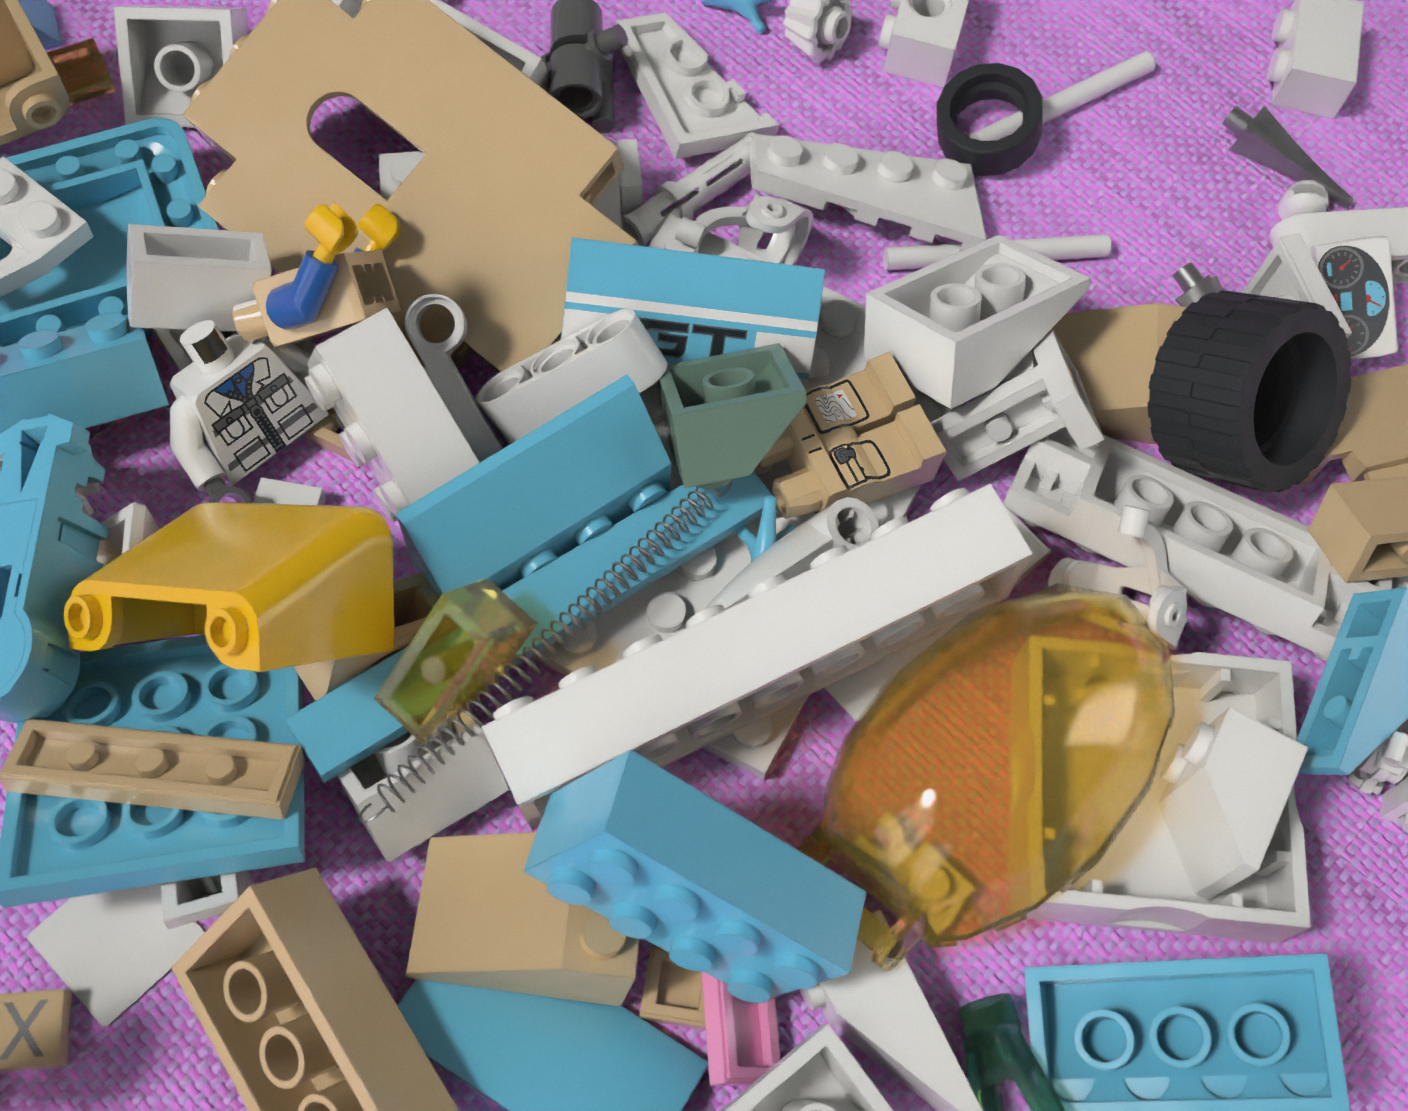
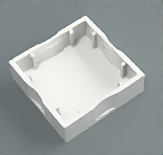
[1008,635,1311,943]

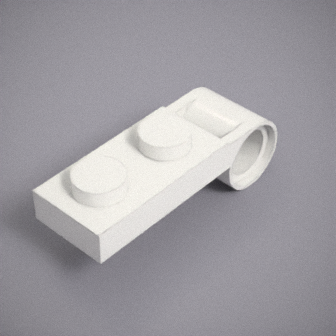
[405,294,504,462]

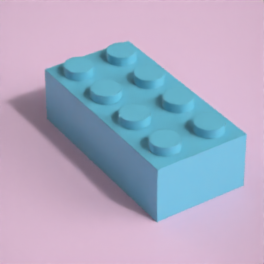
[523,750,866,1003]

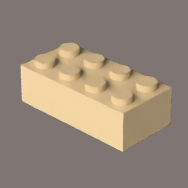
[171,868,459,1111]

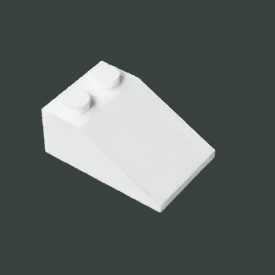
[864,235,1091,409]

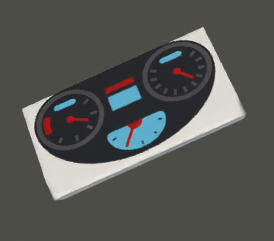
[1311,236,1398,359]

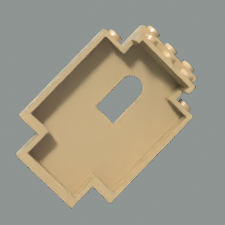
[182,0,638,373]

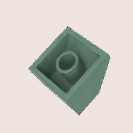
[658,343,807,489]

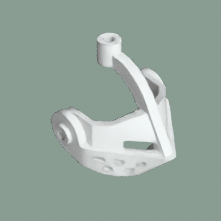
[675,194,813,265]
[1047,505,1187,650]

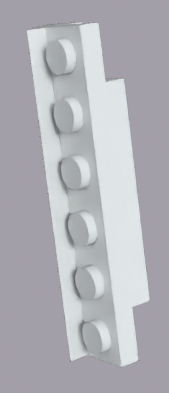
[1003,426,1393,661]

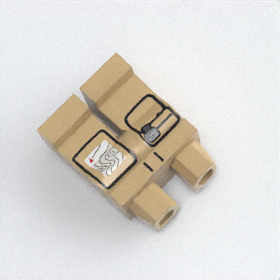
[758,351,947,519]

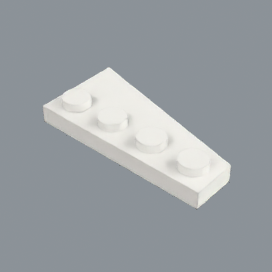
[749,134,987,251]

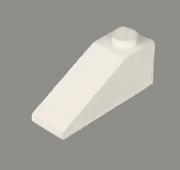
[799,910,983,1111]

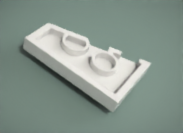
[616,13,779,160]

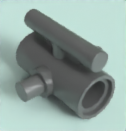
[540,0,628,133]

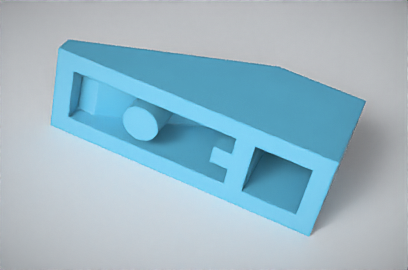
[1296,587,1408,775]

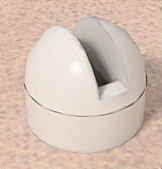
[1277,180,1329,220]

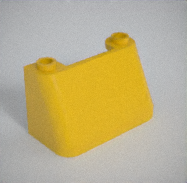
[64,502,394,672]

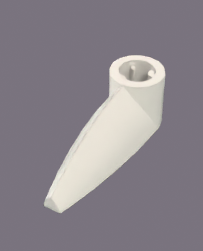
[705,497,879,610]

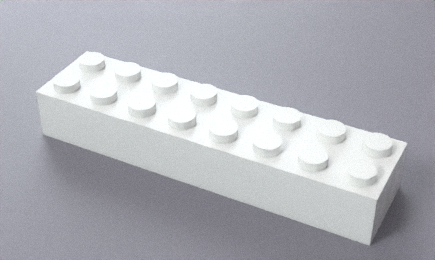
[482,483,1033,831]

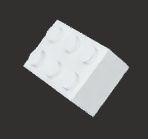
[304,308,480,523]

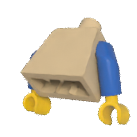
[233,203,401,347]

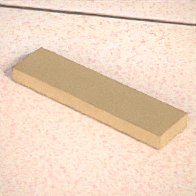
[0,719,306,820]

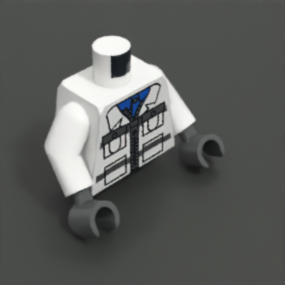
[170,320,345,503]

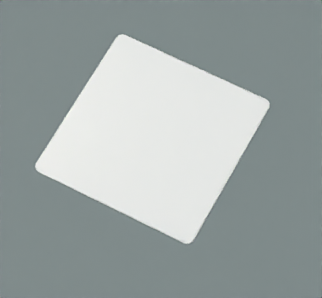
[28,884,205,1027]

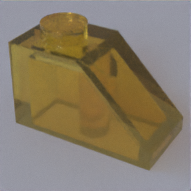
[374,578,537,745]

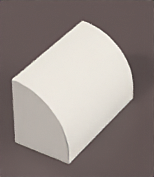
[127,224,272,332]

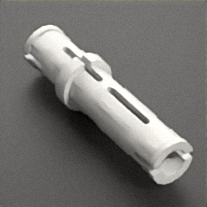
[621,132,756,246]

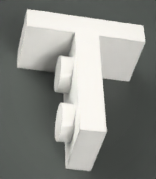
[930,329,1104,481]

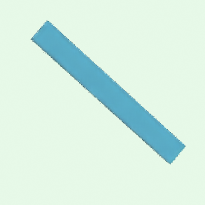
[285,471,773,783]

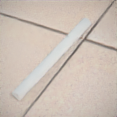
[970,51,1155,141]
[883,234,1111,271]

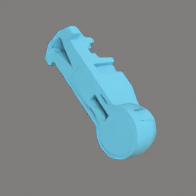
[0,413,110,723]

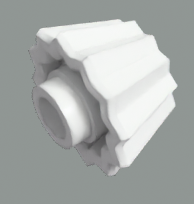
[783,0,853,63]

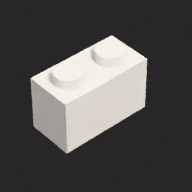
[1267,0,1364,119]

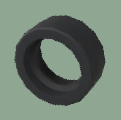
[936,63,1043,176]

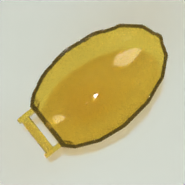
[797,583,1175,972]

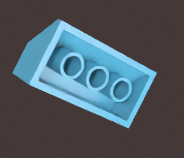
[0,312,169,434]
[395,375,672,618]

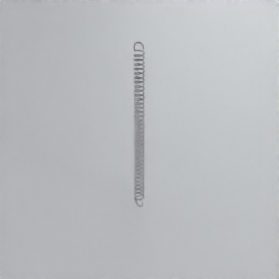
[358,482,732,823]

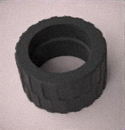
[1147,290,1352,493]

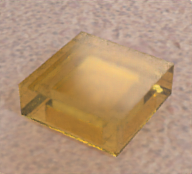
[46,38,116,106]

